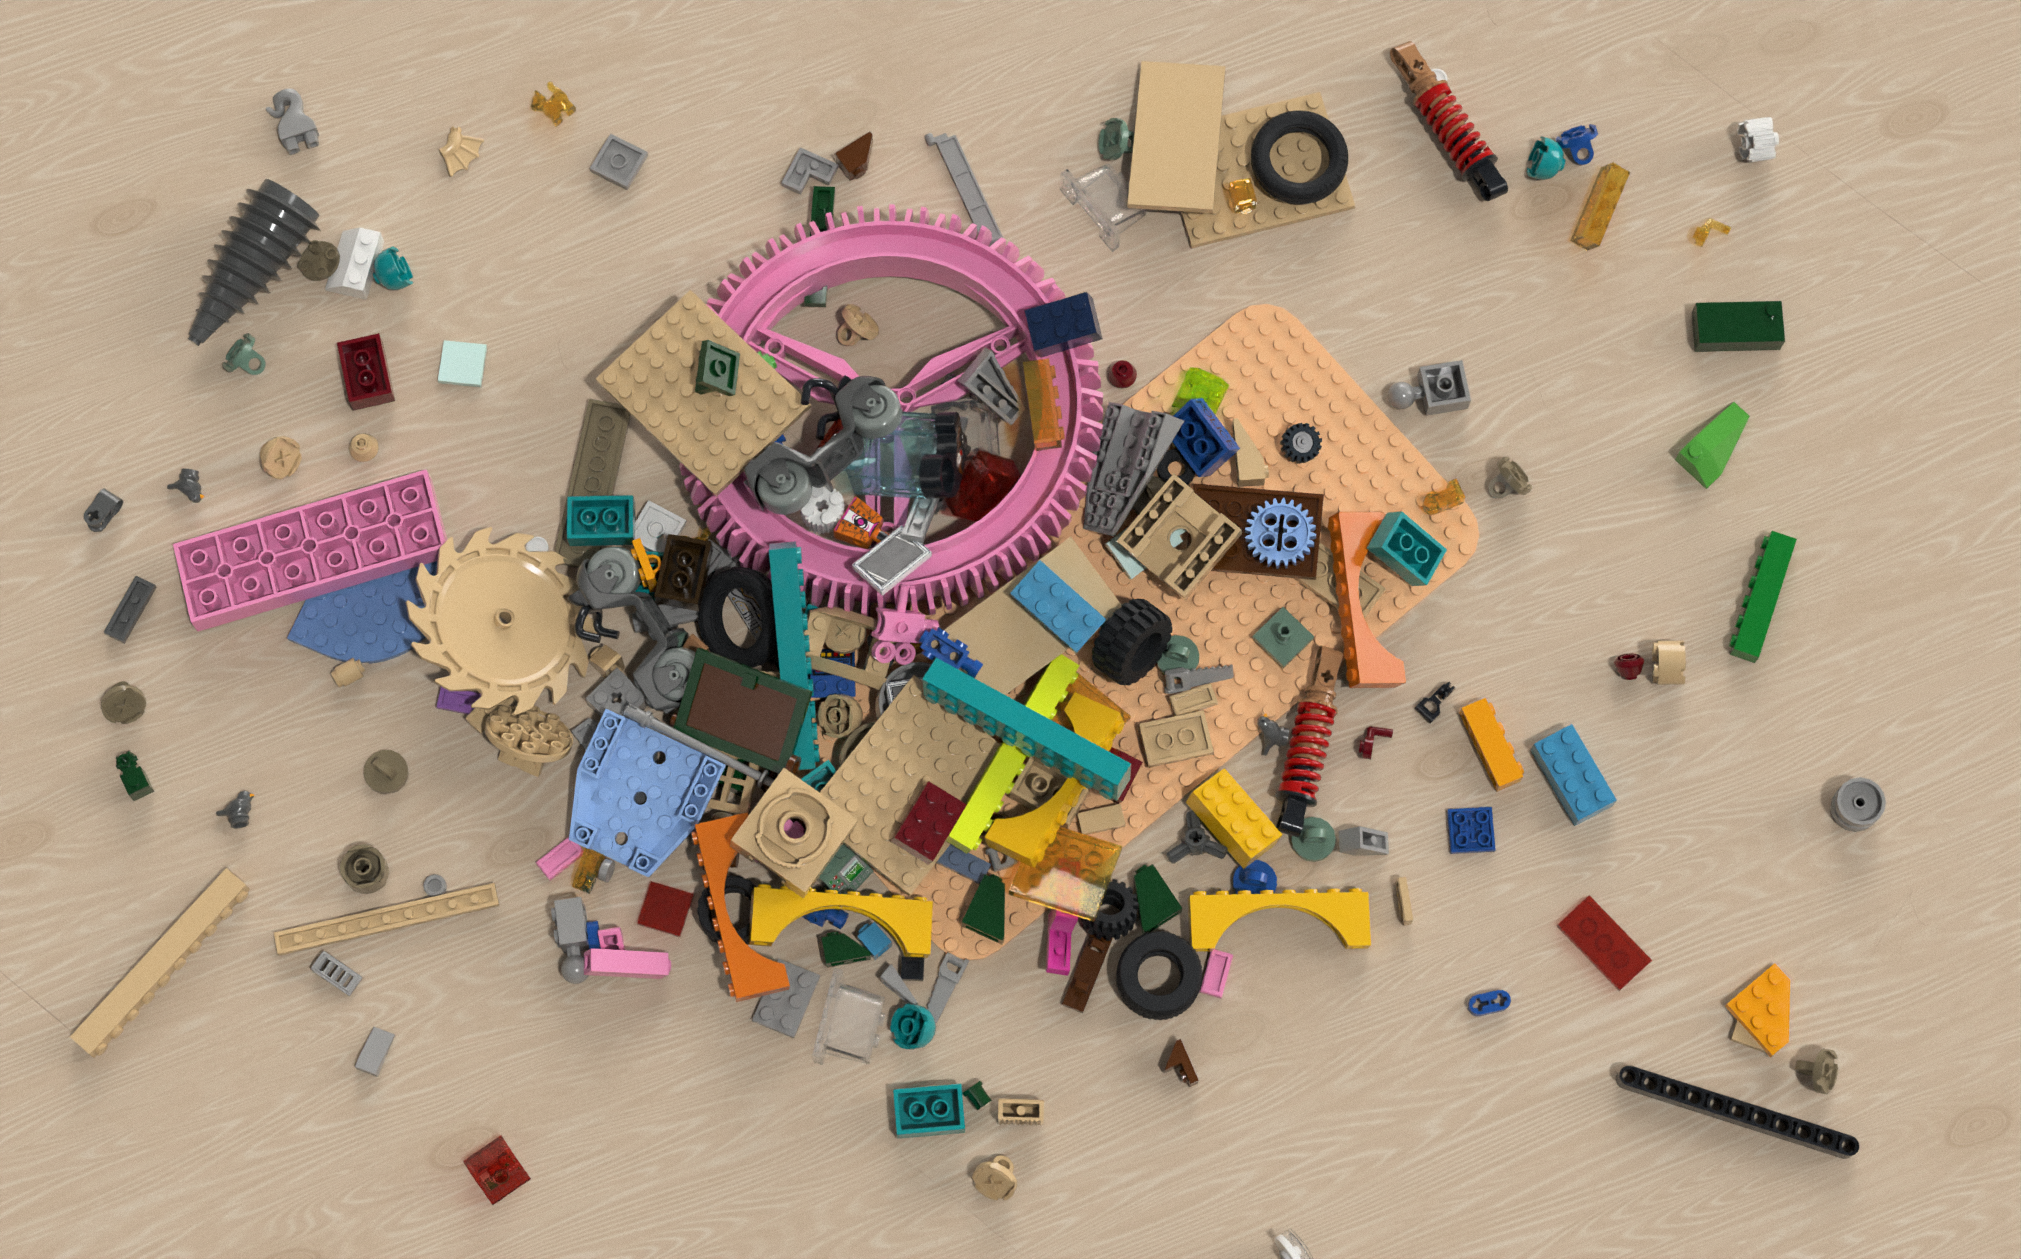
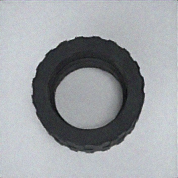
[697,875,757,945]

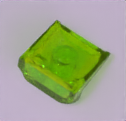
[1172,367,1229,415]

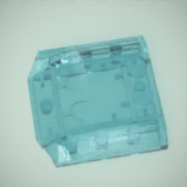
[846,412,937,499]

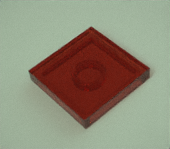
[637,881,694,937]

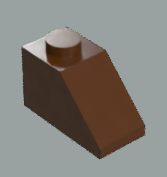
[835,132,873,181]

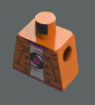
[833,496,890,549]

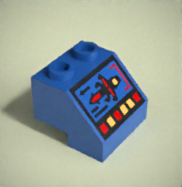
[810,649,856,698]

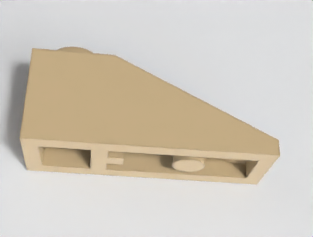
[1232,418,1269,487]

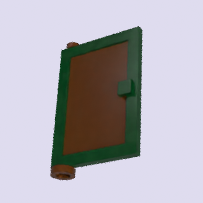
[670,648,813,775]

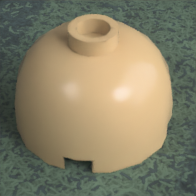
[818,694,863,738]

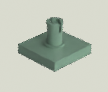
[1252,607,1314,668]

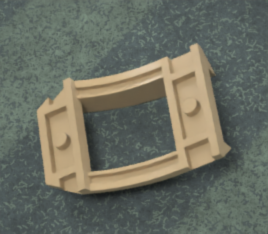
[804,607,896,690]

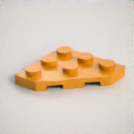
[1725,963,1790,1058]

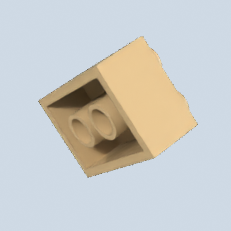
[1010,756,1090,830]

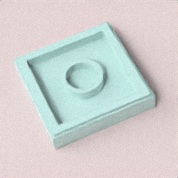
[438,340,487,387]

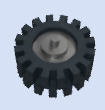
[1280,423,1322,464]

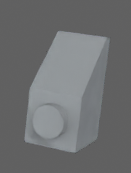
[1339,826,1389,856]

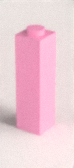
[584,948,671,979]

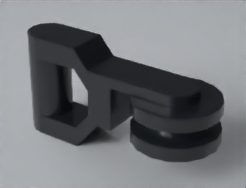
[1414,682,1456,724]

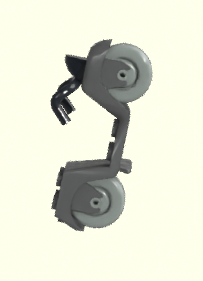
[743,375,902,515]
[567,547,696,714]

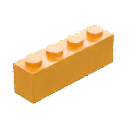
[1459,698,1524,792]

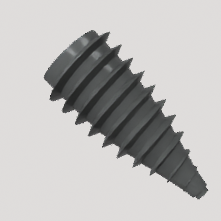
[188,179,321,346]

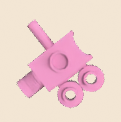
[871,584,939,665]

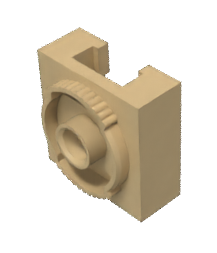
[1117,474,1242,600]
[730,768,858,899]

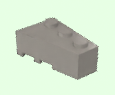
[957,348,1025,425]

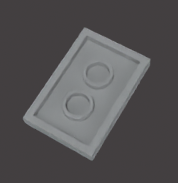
[752,959,820,1038]

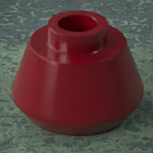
[1108,360,1137,388]
[1614,653,1644,680]

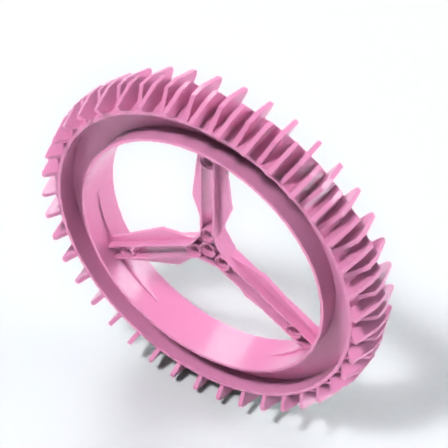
[679,204,1103,617]

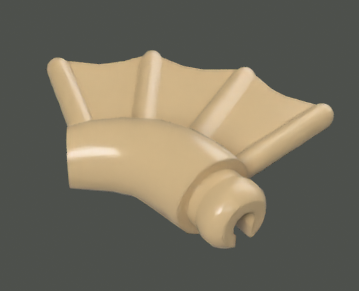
[439,126,484,177]

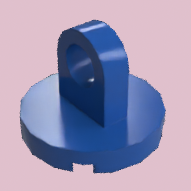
[1556,124,1598,165]
[1233,860,1277,894]

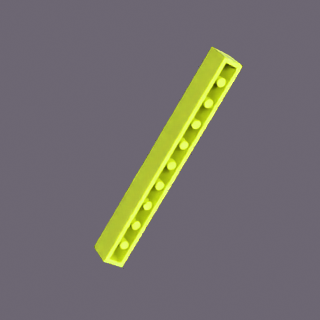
[946,654,1080,854]

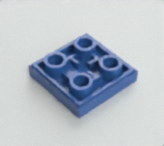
[1447,807,1496,854]

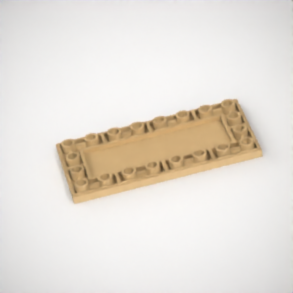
[1127,61,1226,213]
[931,537,1121,695]

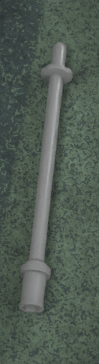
[623,703,775,788]

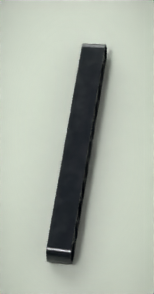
[1616,1066,1859,1159]

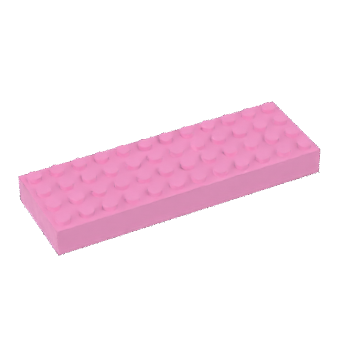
[173,469,447,632]

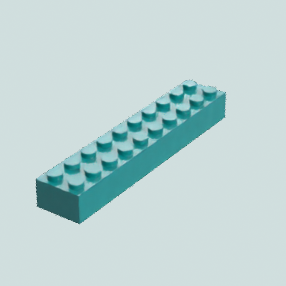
[769,541,820,770]
[922,658,1131,801]

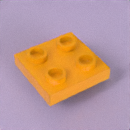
[630,538,662,593]

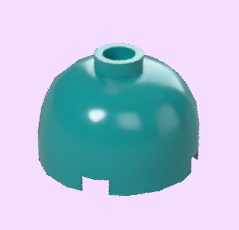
[1527,136,1566,180]
[373,246,413,290]
[890,1004,936,1050]

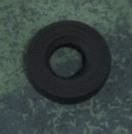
[1157,449,1195,485]

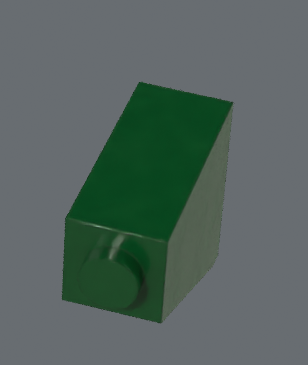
[1133,864,1182,935]
[962,874,1005,945]

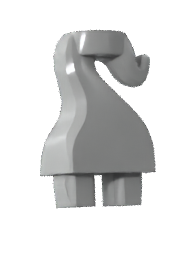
[266,89,319,155]

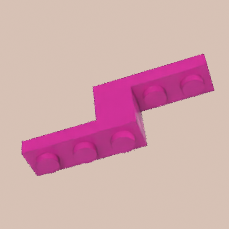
[1046,859,1081,976]

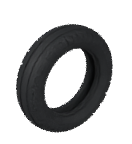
[1251,110,1349,205]
[698,567,778,668]

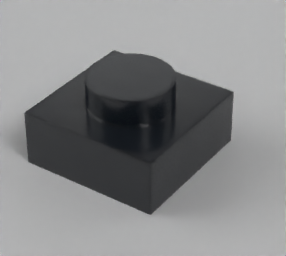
[901,957,925,981]

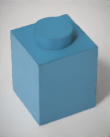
[857,922,892,960]

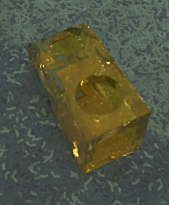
[1422,478,1466,515]
[572,848,607,894]

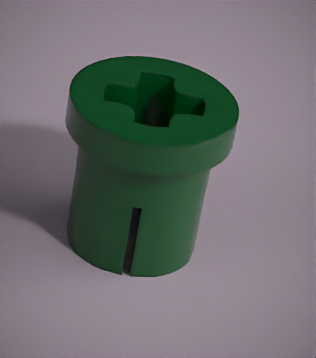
[962,1080,992,1110]

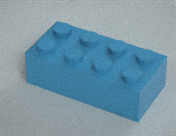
[1009,560,1107,654]
[1530,724,1617,826]

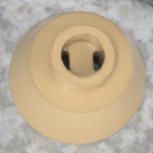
[349,433,379,462]

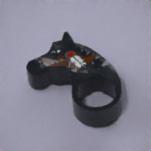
[919,412,971,499]

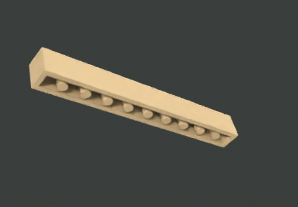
[70,868,250,1058]

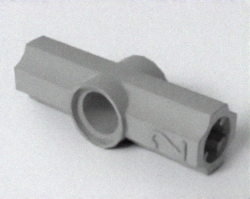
[632,605,699,633]

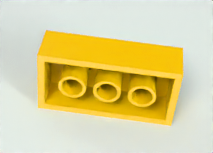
[1186,768,1282,869]

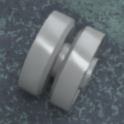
[1830,777,1886,832]

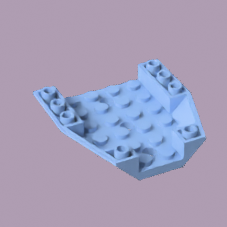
[569,709,726,877]

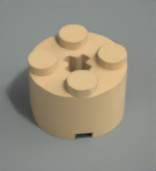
[1652,640,1686,685]

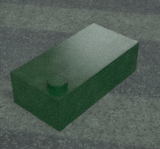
[1692,301,1785,352]

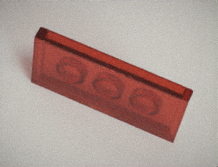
[1557,895,1652,991]

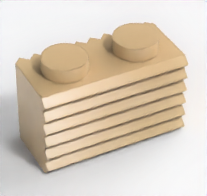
[998,1099,1044,1126]

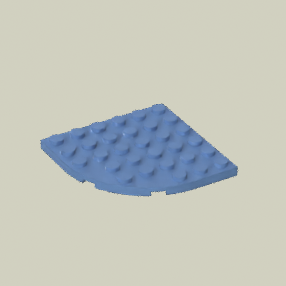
[287,561,437,664]

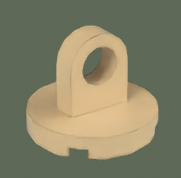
[837,304,879,346]
[260,436,302,479]
[825,611,867,654]
[972,1155,1017,1200]

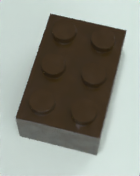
[654,534,713,612]

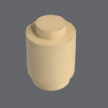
[331,658,366,688]

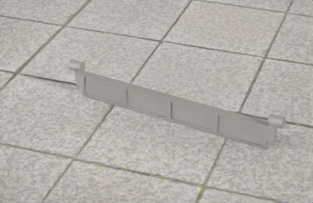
[925,133,1003,247]

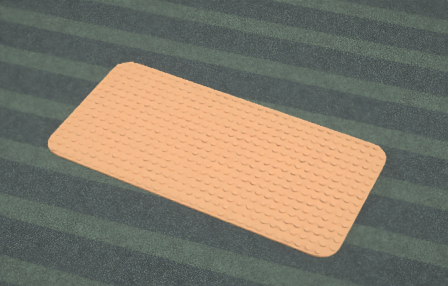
[795,304,1479,960]

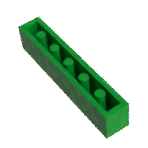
[1729,531,1797,663]

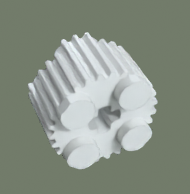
[1737,117,1779,162]
[800,486,845,535]

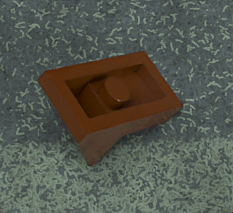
[1164,1039,1199,1087]

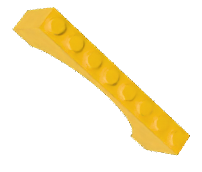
[984,692,1124,868]
[748,884,933,958]
[1188,888,1371,952]

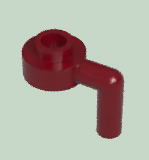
[1359,726,1393,760]

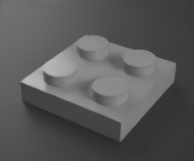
[590,134,648,190]

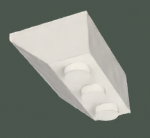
[325,228,384,300]

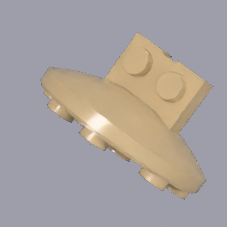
[485,705,573,777]

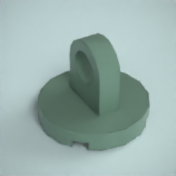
[1098,118,1134,160]
[222,333,266,375]
[1156,635,1199,679]
[1291,817,1336,862]

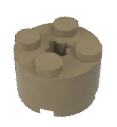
[340,844,389,894]

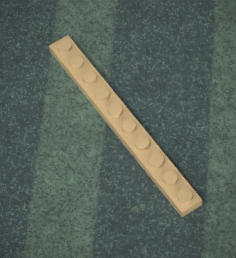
[274,883,500,956]

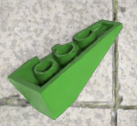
[1675,402,1750,489]

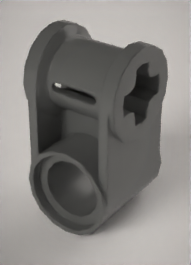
[84,488,123,532]

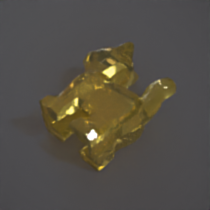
[531,81,576,127]

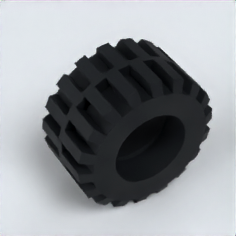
[1080,879,1138,941]

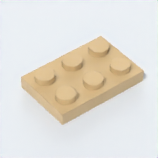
[1139,710,1214,768]

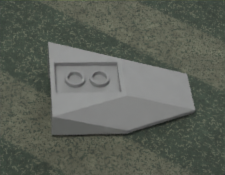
[1083,402,1184,537]

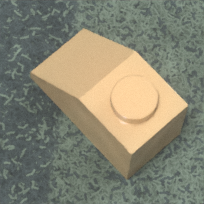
[589,644,625,679]

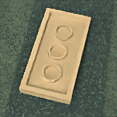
[1294,543,1386,618]

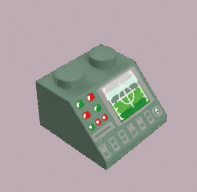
[817,844,873,894]

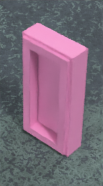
[536,837,585,881]
[1200,949,1233,999]

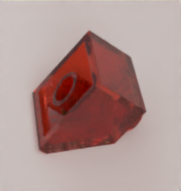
[463,1135,531,1205]

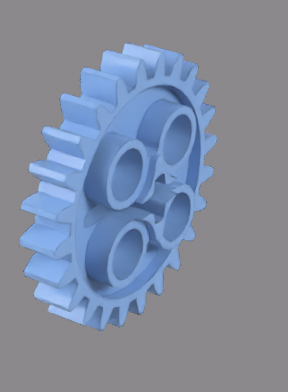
[1245,498,1316,569]

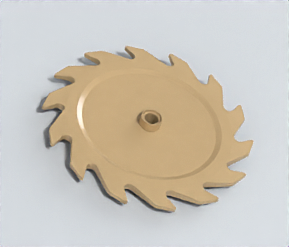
[406,527,597,716]

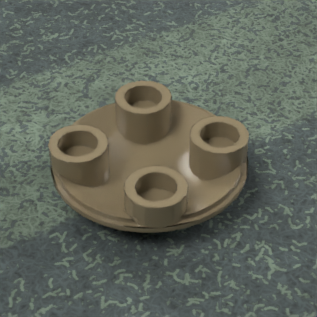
[298,240,340,281]

